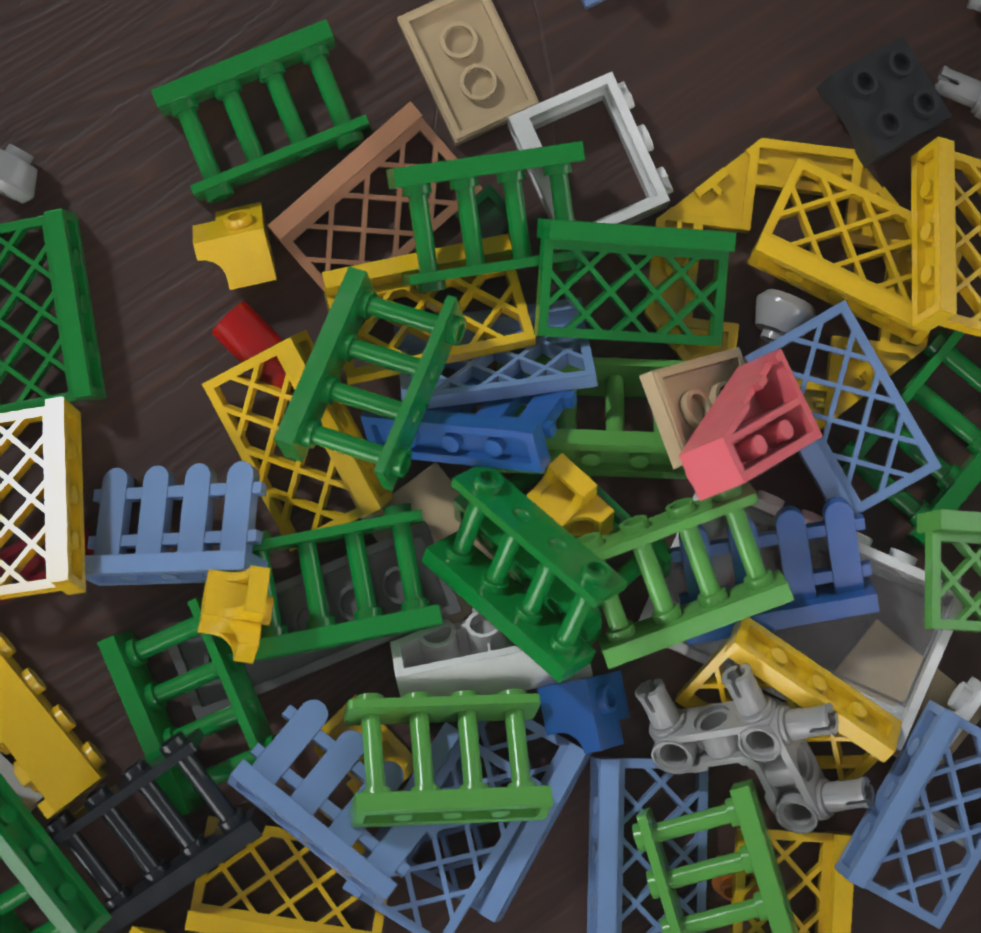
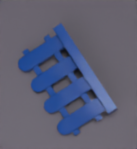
[360,370,578,473]
[670,497,880,645]

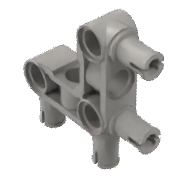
[635,664,875,834]

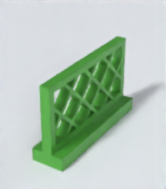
[917,509,981,632]

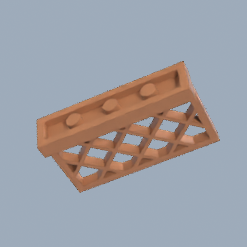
[267,101,483,292]

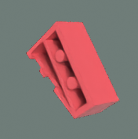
[679,348,823,501]

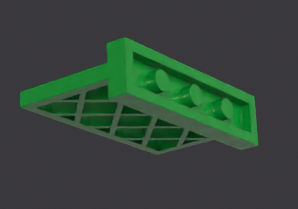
[0,208,107,413]
[534,218,736,346]

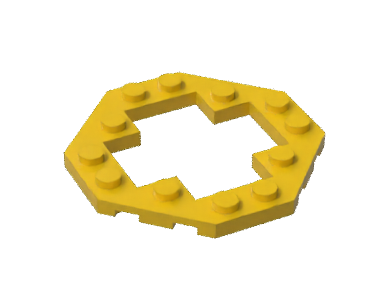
[644,138,929,430]

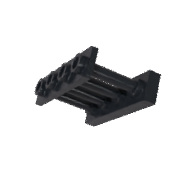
[45,728,270,933]

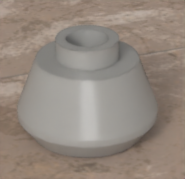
[0,144,38,204]
[755,289,817,348]

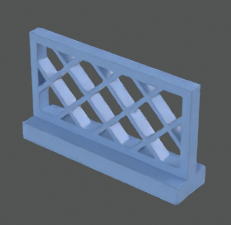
[394,297,597,409]
[744,300,942,515]
[834,700,981,929]
[407,719,592,923]
[343,722,544,933]
[587,756,709,933]

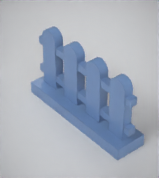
[85,461,268,586]
[227,700,442,906]

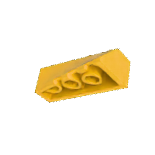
[0,631,108,819]

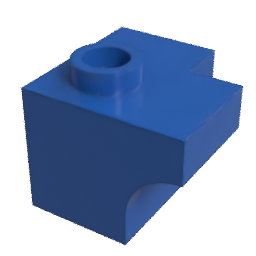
[537,670,630,754]

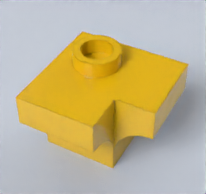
[192,202,276,290]
[526,453,614,537]
[198,565,274,664]

